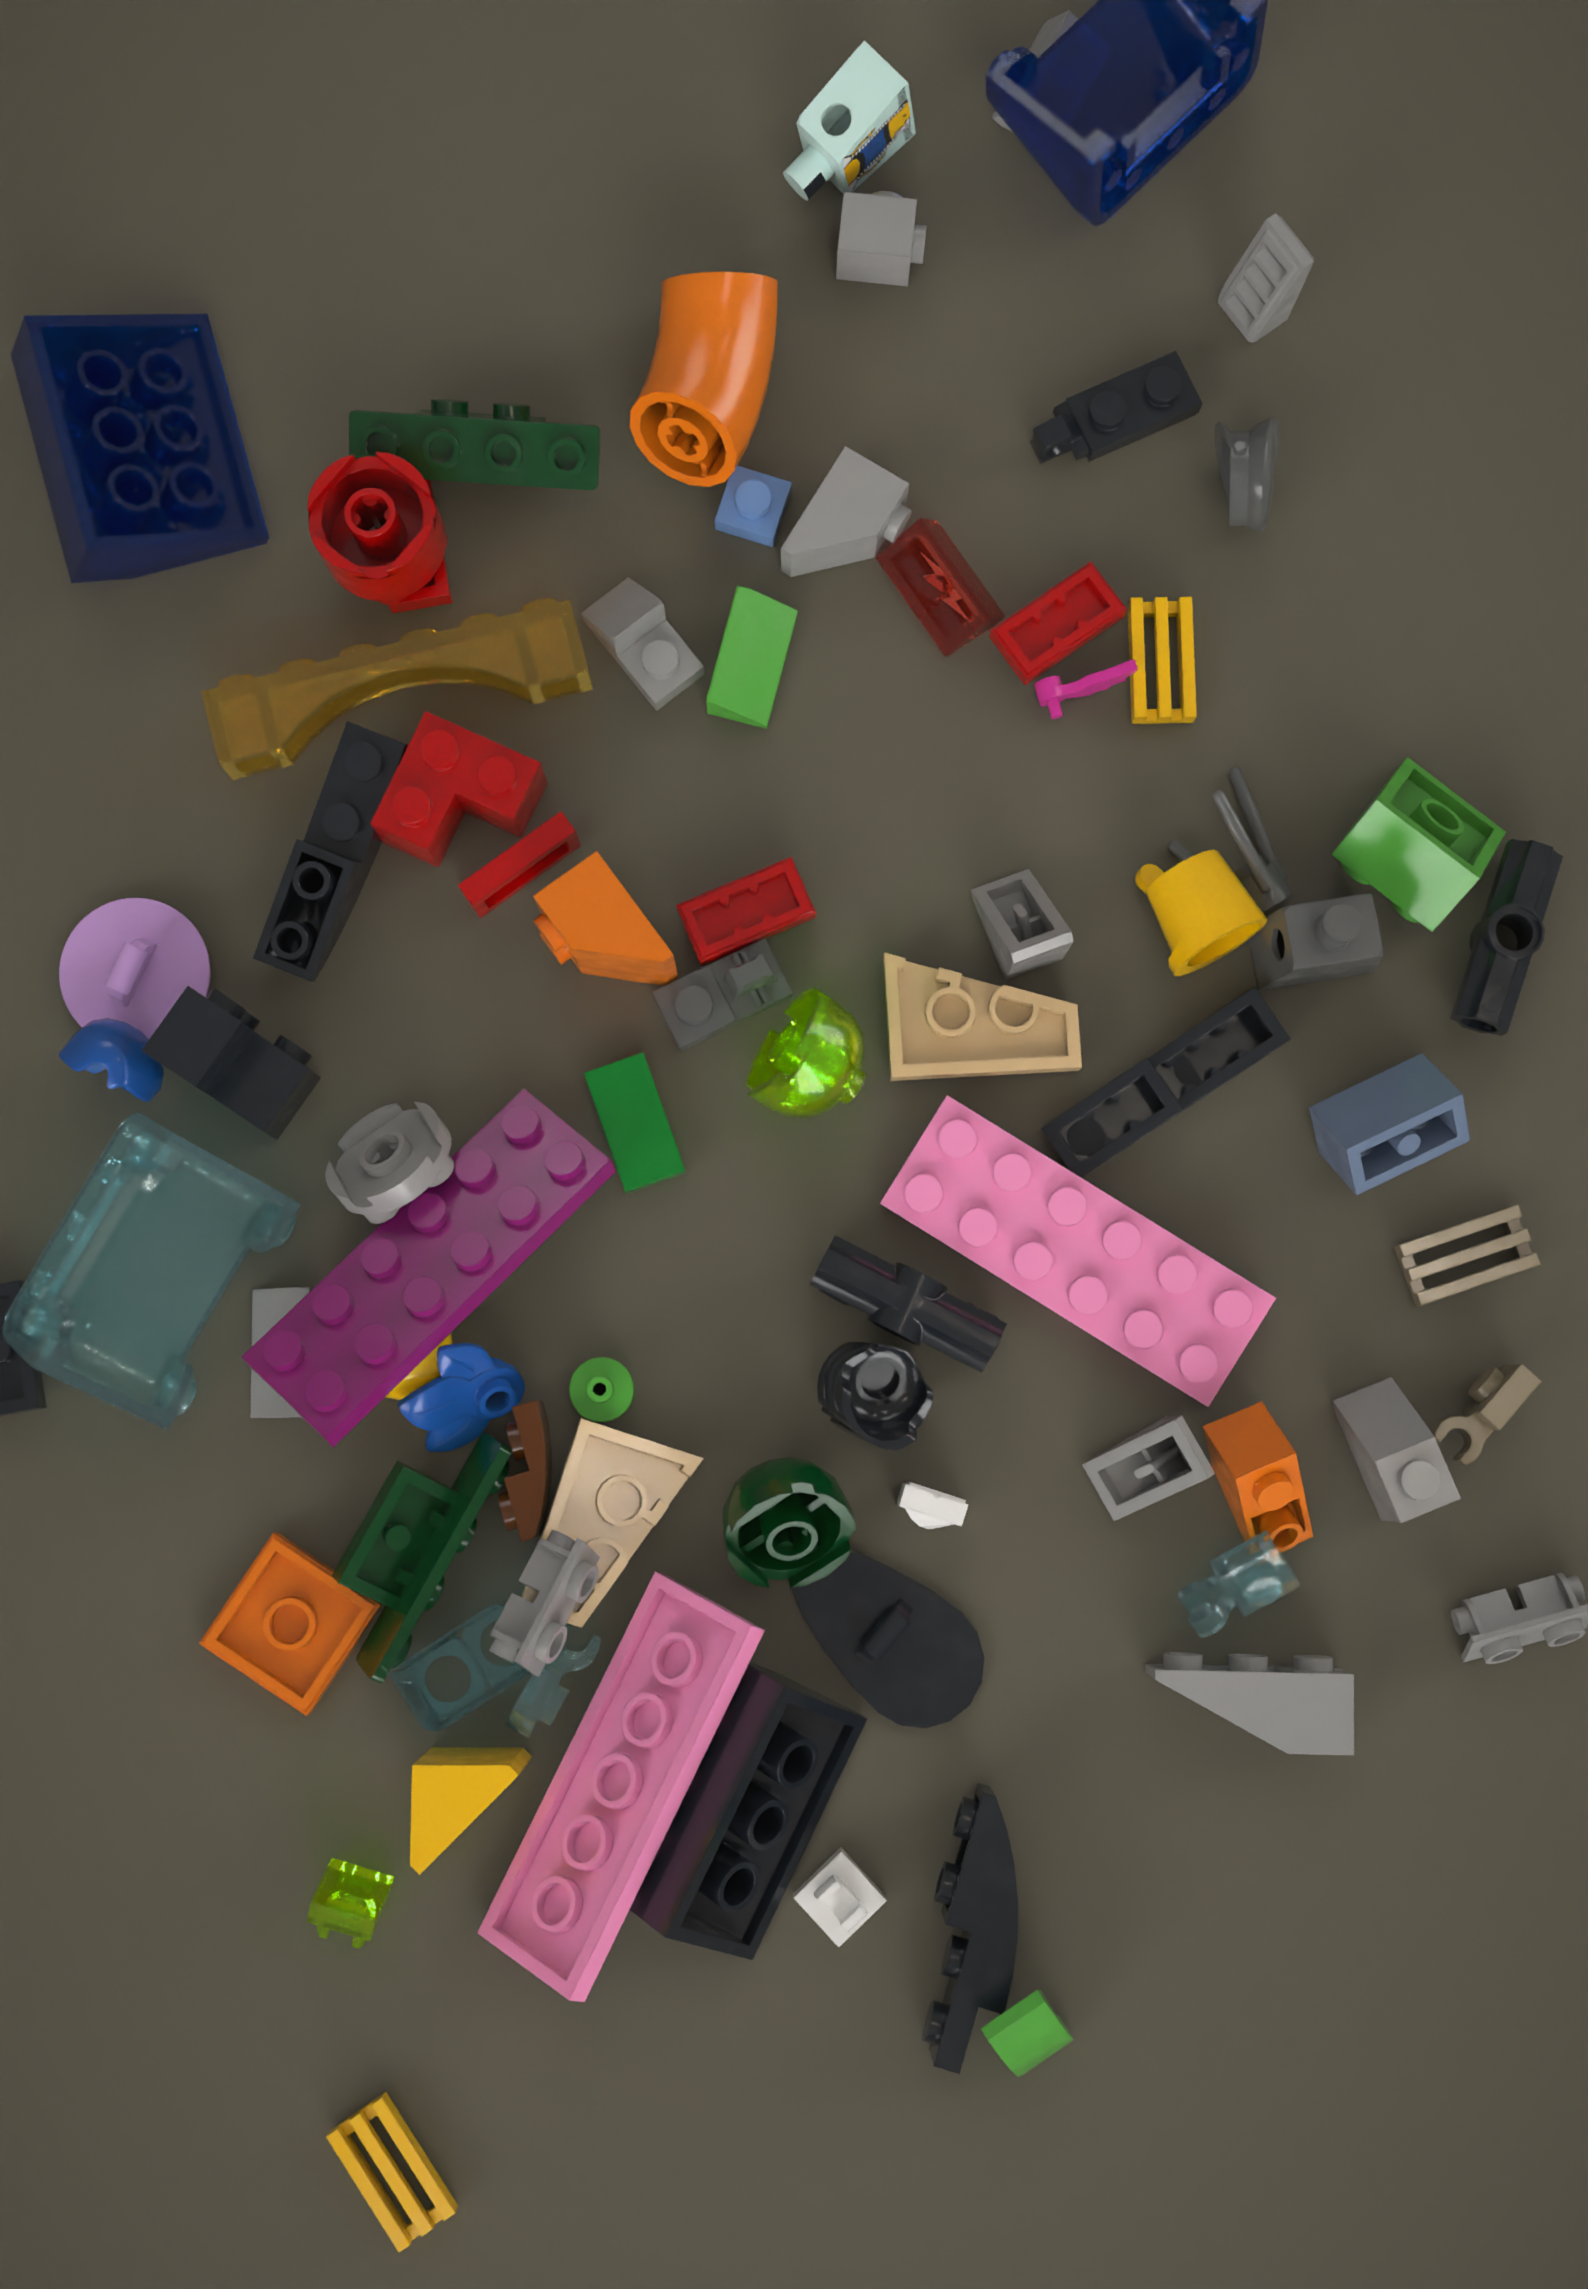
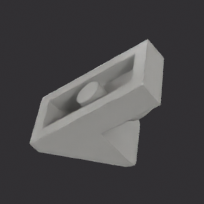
[580,577,705,711]

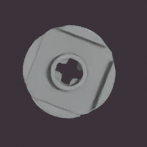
[325,1102,454,1224]

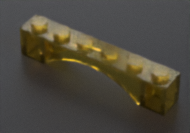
[201,598,593,780]

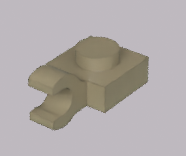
[1430,1364,1542,1465]

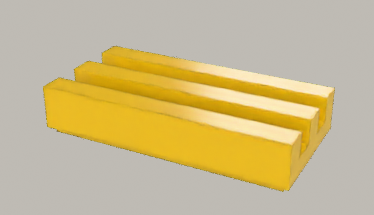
[1127,597,1197,724]
[326,2092,458,2253]

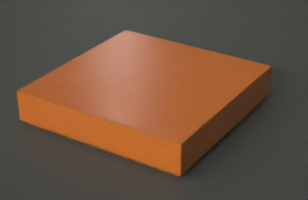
[199,1532,383,1716]

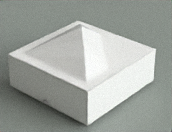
[896,1481,968,1529]

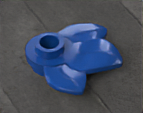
[397,1343,525,1452]

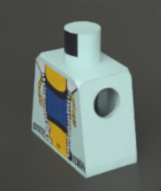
[783,40,916,201]

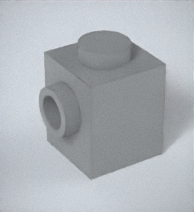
[836,191,927,287]

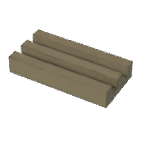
[1394,1205,1541,1307]

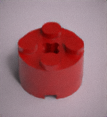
[307,452,448,605]

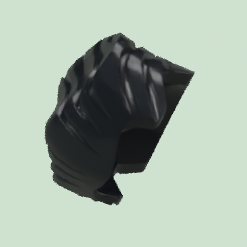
[817,1342,934,1451]

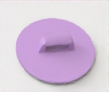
[59,898,211,1039]

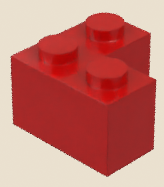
[370,711,548,868]

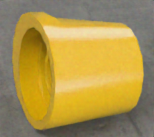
[1135,849,1268,976]

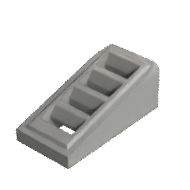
[1218,213,1314,342]

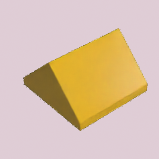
[410,1747,532,1875]

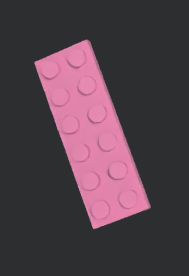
[880,1095,1276,1407]
[477,1571,765,2002]

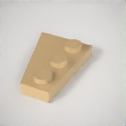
[883,952,1082,1081]
[521,1418,704,1628]

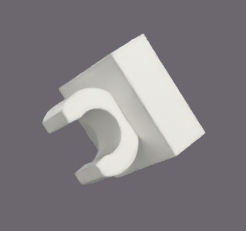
[793,1847,887,1947]

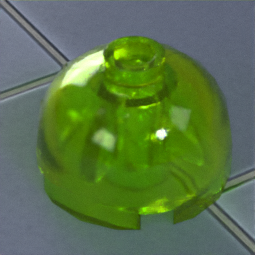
[746,987,866,1119]

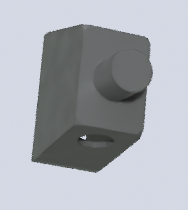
[1248,894,1384,991]

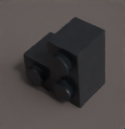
[141,986,321,1140]

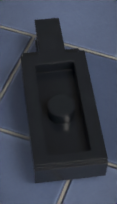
[1030,351,1203,464]

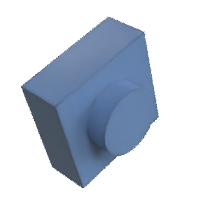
[715,466,792,547]

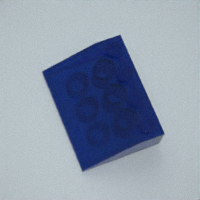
[11,314,269,583]

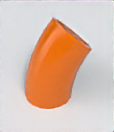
[629,272,778,487]

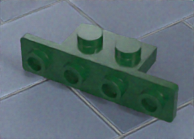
[349,399,600,490]
[332,1432,511,1683]

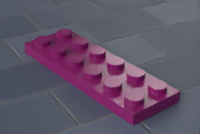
[241,1089,616,1447]

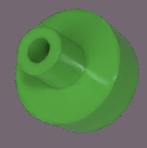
[569,1357,635,1422]

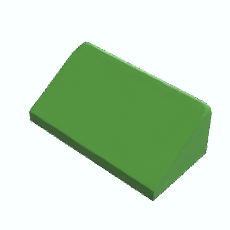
[706,585,798,729]

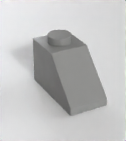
[781,446,912,577]
[1330,1377,1461,1523]

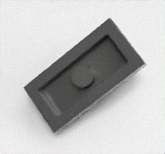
[652,938,793,1052]

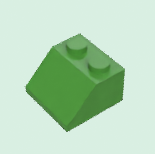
[1331,757,1506,932]

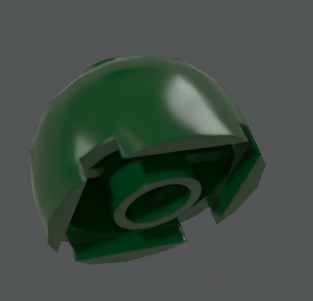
[723,1457,856,1588]

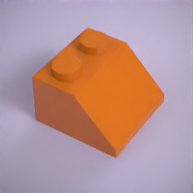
[533,851,679,986]

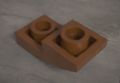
[498,1400,552,1542]

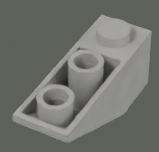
[1145,1652,1354,1755]

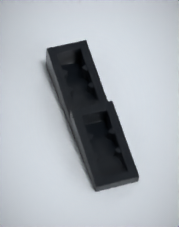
[1041,987,1291,1178]

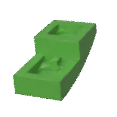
[980,1989,1074,2077]

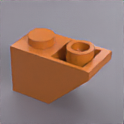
[1202,1401,1313,1562]

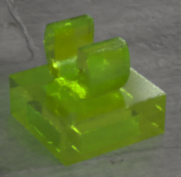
[307,1858,395,1949]

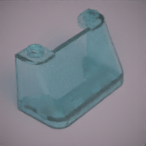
[2,1113,301,1431]

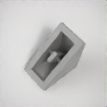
[971,869,1074,981]
[1082,1415,1215,1521]

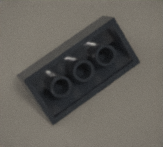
[630,1662,867,1960]

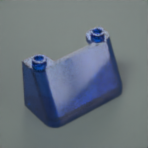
[986,0,1268,226]

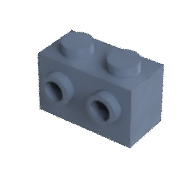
[1309,1053,1470,1196]

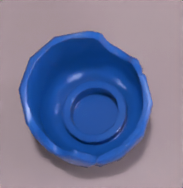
[59,1018,164,1102]

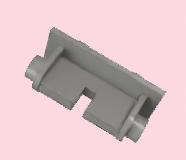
[489,1530,600,1677]
[1451,1572,1588,1664]

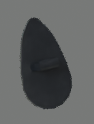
[792,1551,984,1728]

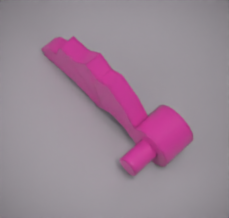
[1034,659,1138,719]

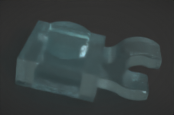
[1178,1530,1301,1638]
[506,1623,601,1738]

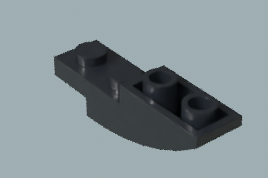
[253,721,408,982]
[922,1783,1018,2074]

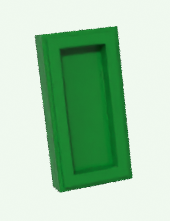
[584,1052,686,1194]

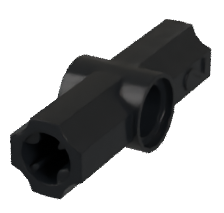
[1450,839,1563,1036]
[810,1235,1007,1373]

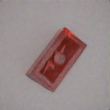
[876,518,1005,656]

